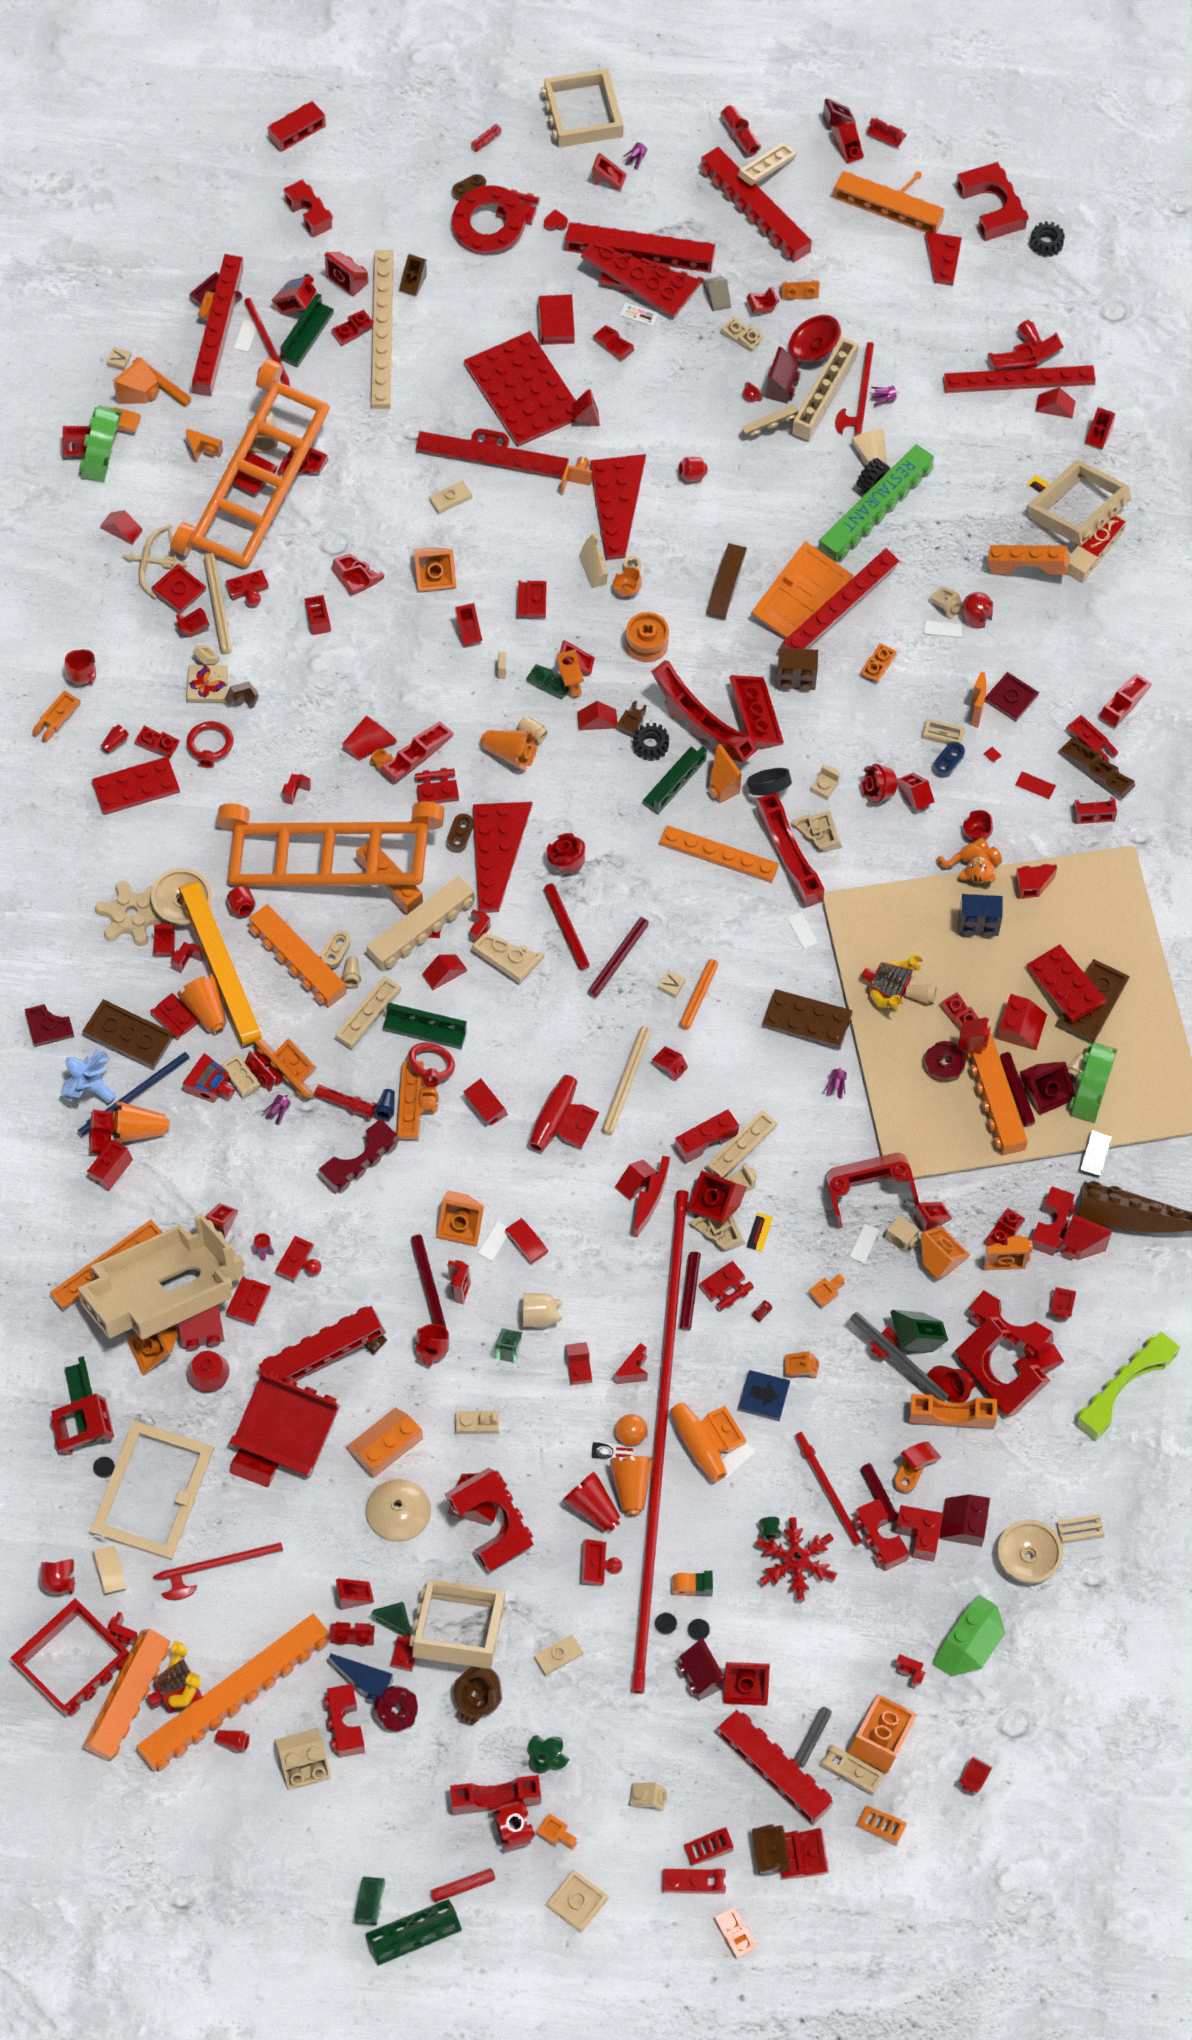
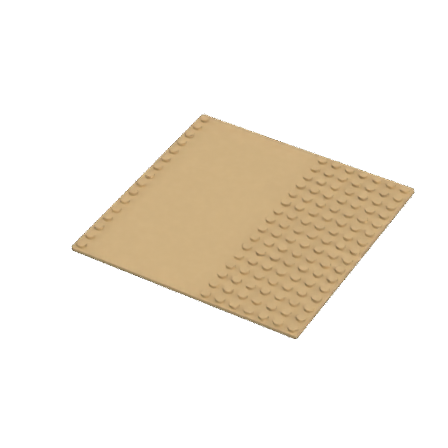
[823,846,1192,1182]

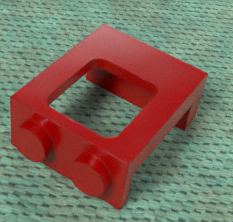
[51,1393,114,1455]

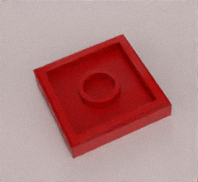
[151,564,207,614]

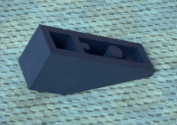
[329,1653,393,1704]

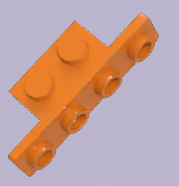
[254,1038,317,1099]

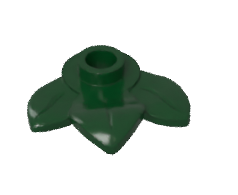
[528,1735,569,1773]

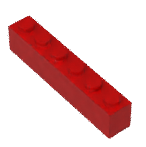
[258,1306,386,1381]
[717,1709,833,1825]

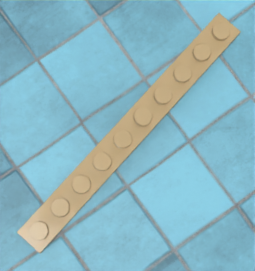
[371,250,394,409]

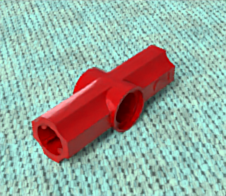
[720,105,761,156]

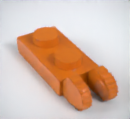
[32,691,81,742]

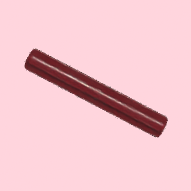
[1000,1052,1035,1127]
[680,1251,701,1330]

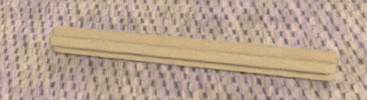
[204,553,232,654]
[602,1026,651,1135]

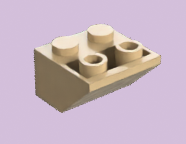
[275,1728,331,1790]

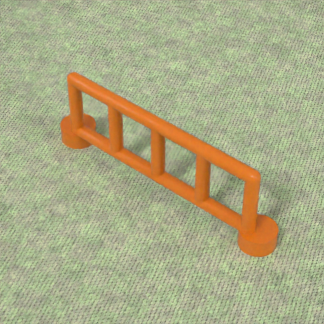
[170,358,330,568]
[217,801,445,886]

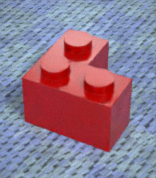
[895,1505,943,1562]

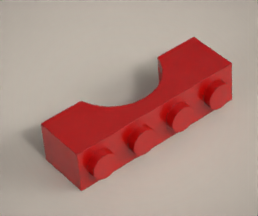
[969,1290,1054,1360]
[450,1775,541,1815]

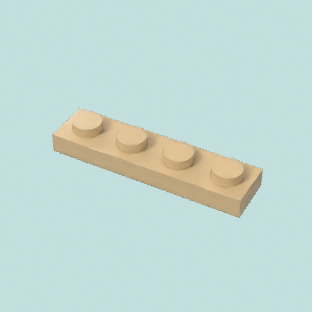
[738,143,797,186]
[335,976,401,1049]
[706,1110,778,1178]

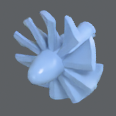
[60,1049,116,1103]

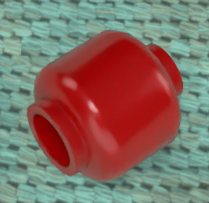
[678,457,708,482]
[227,886,256,916]

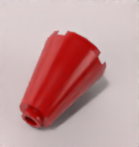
[563,1471,620,1532]

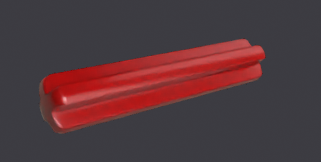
[431,1868,495,1902]

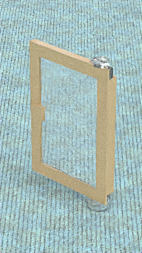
[90,1414,214,1560]

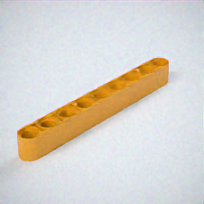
[178,881,262,1046]

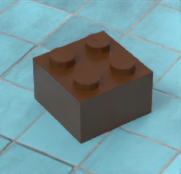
[776,648,818,691]

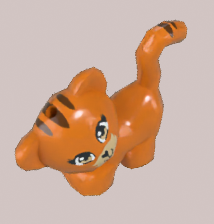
[936,837,1002,883]

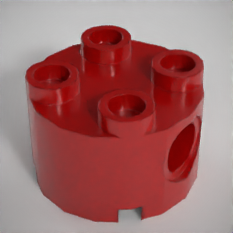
[493,1800,535,1851]

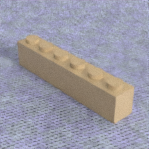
[792,337,859,441]
[366,875,475,971]

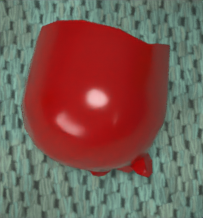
[962,592,993,629]
[64,649,96,685]
[415,1324,449,1366]
[39,1559,76,1594]

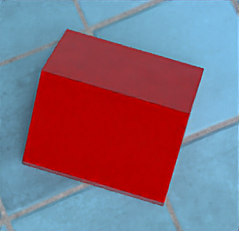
[724,1662,770,1705]

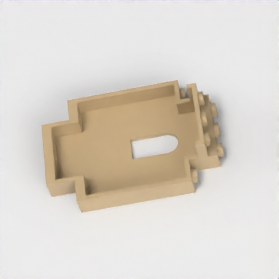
[78,1214,245,1340]

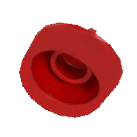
[928,1365,976,1403]

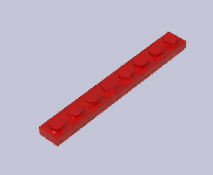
[943,365,1096,393]
[416,431,569,477]

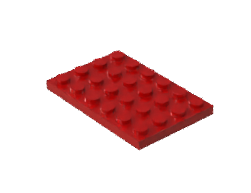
[464,331,577,447]

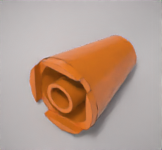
[481,730,538,770]
[177,974,227,1034]
[112,1101,170,1143]
[609,1456,653,1515]

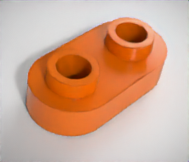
[895,1458,925,1493]

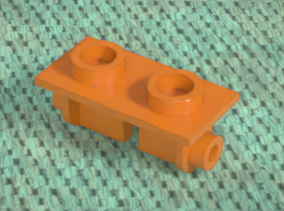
[781,280,819,300]

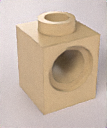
[885,1215,919,1252]

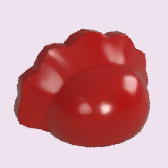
[742,382,763,402]

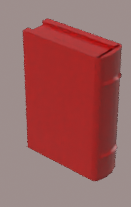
[537,294,575,345]

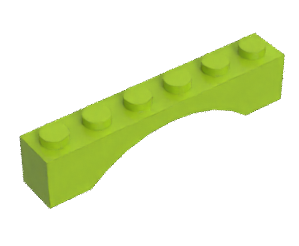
[1076,1331,1180,1441]

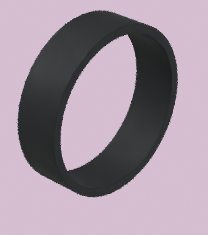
[747,768,792,796]

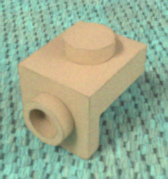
[630,1783,667,1811]

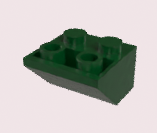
[890,1310,949,1352]

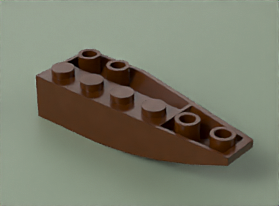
[1078,1181,1192,1232]

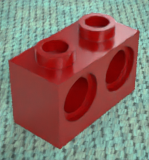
[62,426,91,457]

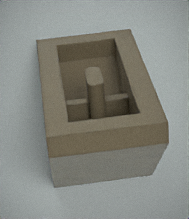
[703,276,731,311]

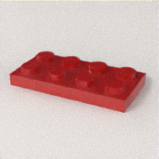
[92,756,180,815]
[1026,944,1106,1023]

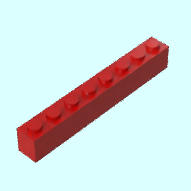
[700,146,812,263]
[565,222,716,273]
[192,254,244,397]
[777,548,899,652]

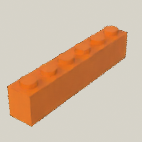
[833,171,945,233]
[249,904,347,1008]
[965,1033,1028,1156]
[82,1628,171,1760]

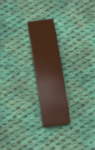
[707,543,747,619]
[1059,738,1135,798]

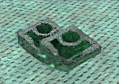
[526,664,569,699]
[354,1876,386,1926]

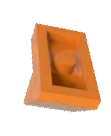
[185,429,223,462]

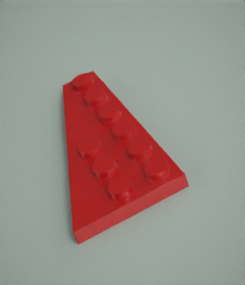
[581,241,704,318]
[590,454,646,560]
[473,801,533,913]

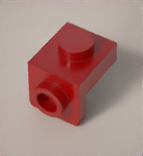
[746,287,779,313]
[176,608,210,637]
[282,773,311,805]
[154,923,176,956]
[171,942,203,973]
[1050,1287,1076,1320]
[870,1326,900,1360]
[108,1611,138,1646]
[959,1756,993,1794]

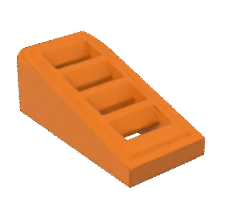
[856,1805,907,1846]

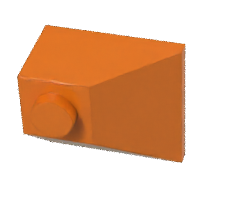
[113,357,160,404]
[413,547,457,592]
[708,744,742,803]
[436,1190,484,1246]
[921,1226,970,1279]
[127,1325,178,1375]

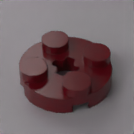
[924,1041,966,1081]
[374,1686,418,1731]

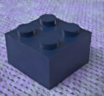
[958,894,1003,937]

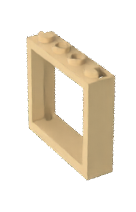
[541,69,624,148]
[1027,460,1131,546]
[410,1579,506,1669]

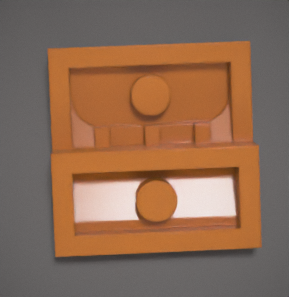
[970,671,987,728]

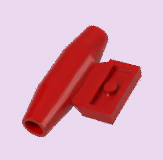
[529,1075,600,1152]

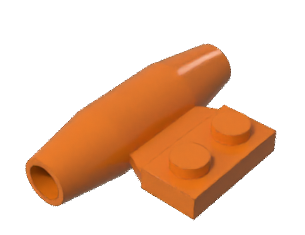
[670,1402,747,1482]

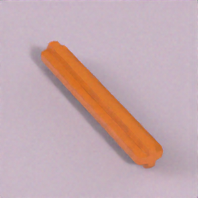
[132,357,191,406]
[680,959,718,1030]

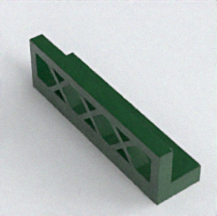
[280,293,334,368]
[642,746,707,814]
[383,1002,467,1050]
[65,1356,103,1448]
[365,1899,462,1965]

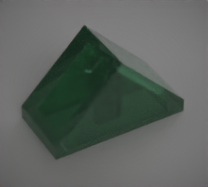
[495,1328,523,1363]
[371,1602,412,1637]

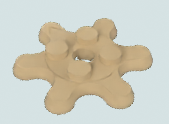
[95,881,168,946]

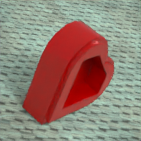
[544,209,568,231]

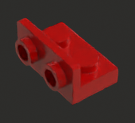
[447,1260,471,1305]

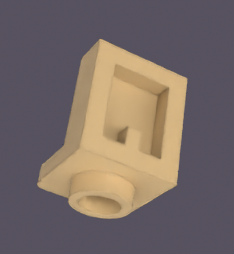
[930,586,962,618]
[810,765,840,800]
[724,1163,757,1192]

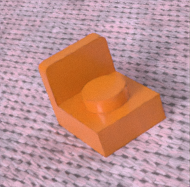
[785,1351,819,1378]

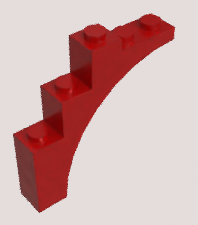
[651,660,757,762]

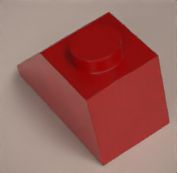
[897,773,935,810]

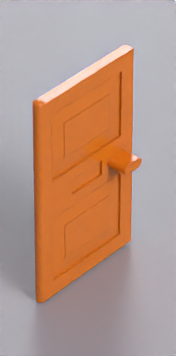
[750,541,853,639]

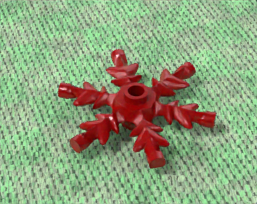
[756,1517,838,1602]

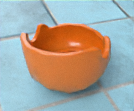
[612,567,642,597]
[615,1414,648,1446]

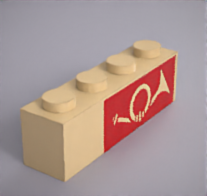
[1068,514,1127,583]

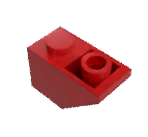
[831,120,864,163]
[1015,864,1057,899]
[957,1018,991,1054]

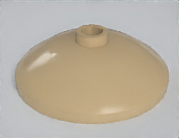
[151,868,212,925]
[366,1479,431,1542]
[998,1520,1063,1583]

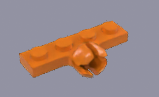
[397,1061,439,1140]

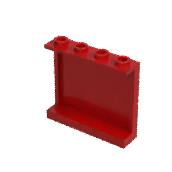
[229,1370,341,1477]

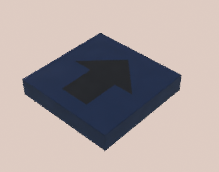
[738,1370,790,1421]

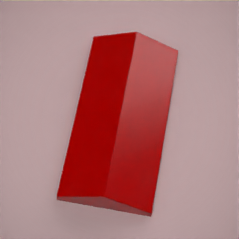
[729,675,784,749]

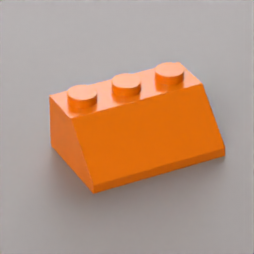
[346,1407,423,1479]

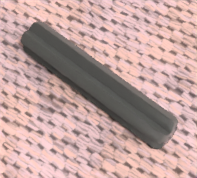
[794,1707,832,1767]

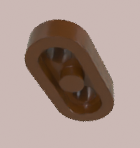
[452,174,486,201]
[447,814,473,852]

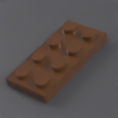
[1057,959,1130,1043]
[763,989,853,1049]
[82,999,174,1069]

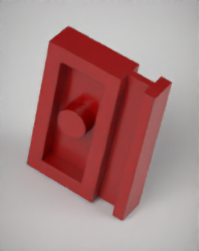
[518,580,547,618]
[150,993,200,1041]
[226,1276,271,1326]

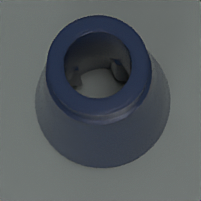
[374,1089,395,1120]

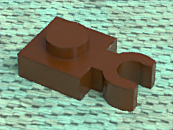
[617,701,647,736]

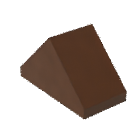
[399,254,427,295]

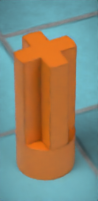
[198,291,214,320]

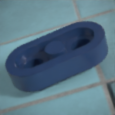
[934,742,965,777]

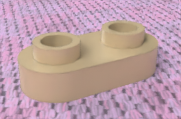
[321,930,350,968]

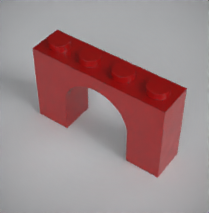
[956,162,1029,241]
[955,1317,1051,1415]
[444,1468,534,1571]

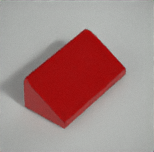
[230,1449,279,1487]

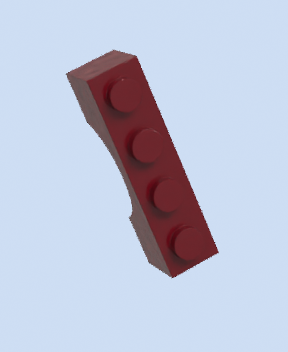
[318,1118,398,1194]

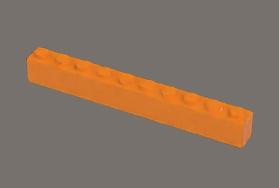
[136,1613,330,1772]

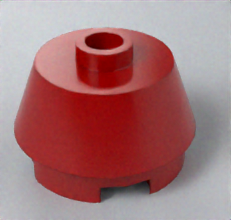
[860,763,897,803]
[547,833,585,873]
[187,1351,230,1392]

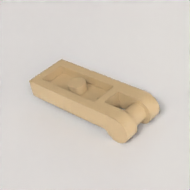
[819,1745,885,1795]

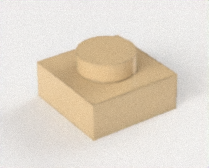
[192,645,220,665]

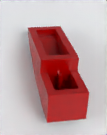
[1100,673,1152,728]

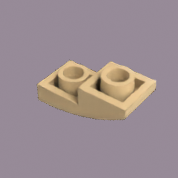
[720,316,764,350]
[93,1546,126,1593]

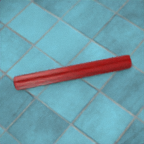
[544,883,590,970]

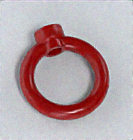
[186,721,234,768]
[408,1042,455,1087]

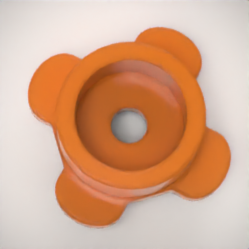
[370,749,393,768]

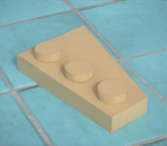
[742,404,799,437]
[472,933,545,983]

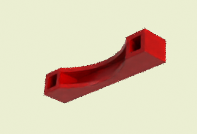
[756,793,825,907]

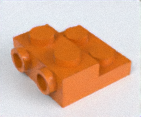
[983,1235,1033,1270]

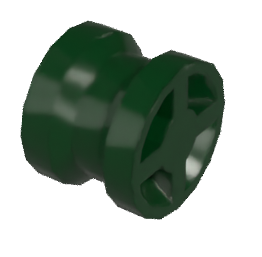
[759,1517,782,1541]

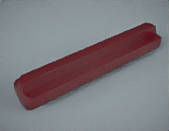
[861,1463,898,1523]

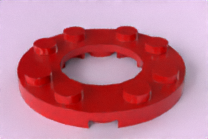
[452,185,526,255]

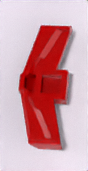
[987,332,1064,370]

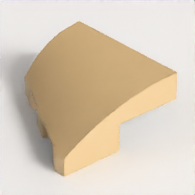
[852,429,887,466]
[579,533,608,588]
[792,810,842,851]
[690,1215,746,1250]

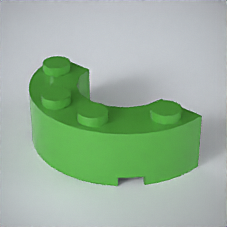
[79,405,122,483]
[1069,1042,1117,1123]

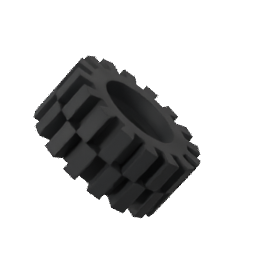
[1030,221,1065,257]
[856,458,890,493]
[633,723,669,761]

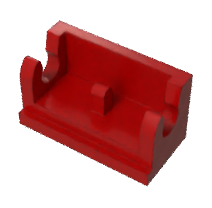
[1073,797,1117,824]
[463,1078,508,1125]
[87,1140,133,1191]

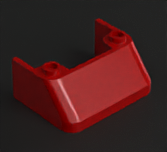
[826,1153,919,1228]

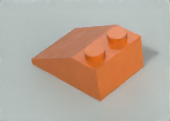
[848,1694,917,1774]

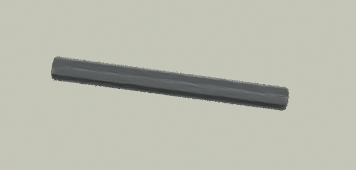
[850,1312,949,1402]

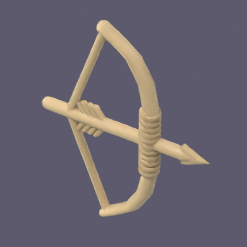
[122,524,187,599]

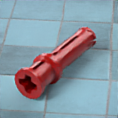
[314,1084,377,1120]

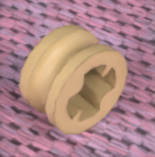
[624,556,641,571]

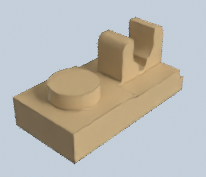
[456,1411,499,1434]

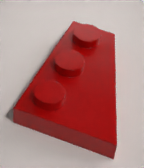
[925,231,962,286]

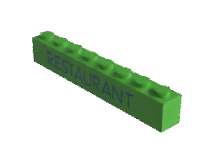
[818,444,934,563]

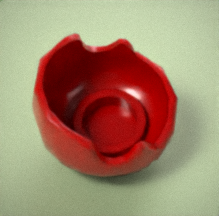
[963,810,993,841]

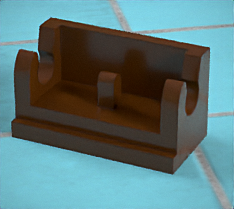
[752,1824,790,1876]

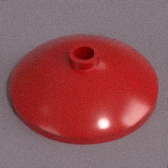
[789,315,841,362]

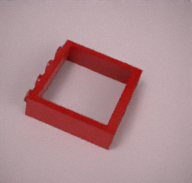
[10,1598,130,1718]

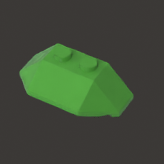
[932,1595,1006,1676]

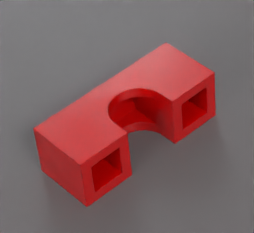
[284,179,333,238]
[675,1109,739,1164]
[1032,1186,1077,1256]
[854,1498,910,1571]
[324,1683,365,1758]

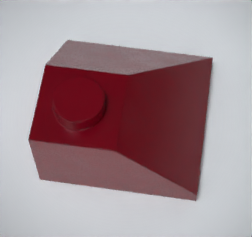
[1020,1062,1076,1115]

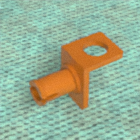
[561,457,592,493]
[557,650,584,697]

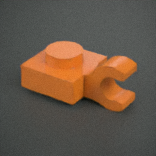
[809,1273,845,1308]
[537,1814,578,1850]

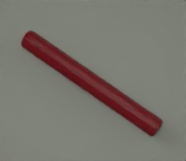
[588,917,649,998]
[411,1234,446,1328]

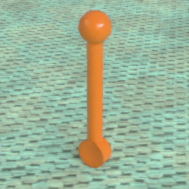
[898,171,922,192]

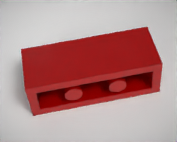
[268,101,326,152]

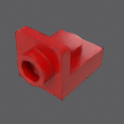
[470,909,491,943]
[652,1046,688,1081]
[391,1635,416,1672]
[895,1654,926,1689]

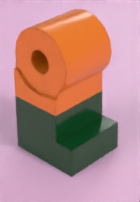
[672,1571,713,1597]

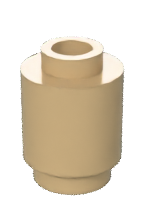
[517,716,548,744]

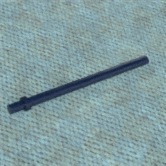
[77,1052,190,1137]

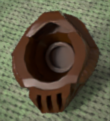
[453,1667,503,1725]

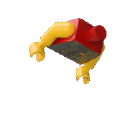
[861,955,923,1011]
[147,1641,203,1711]

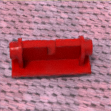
[866,117,907,147]
[245,1050,283,1092]
[330,1621,375,1645]

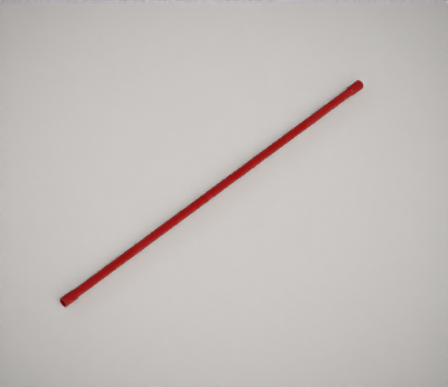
[631,1190,689,1694]

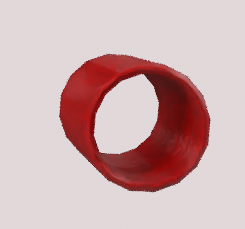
[752,1300,773,1322]

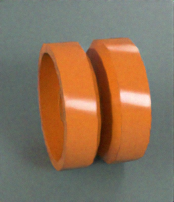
[626,612,669,663]

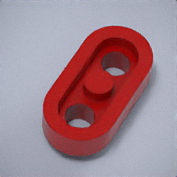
[471,428,510,447]

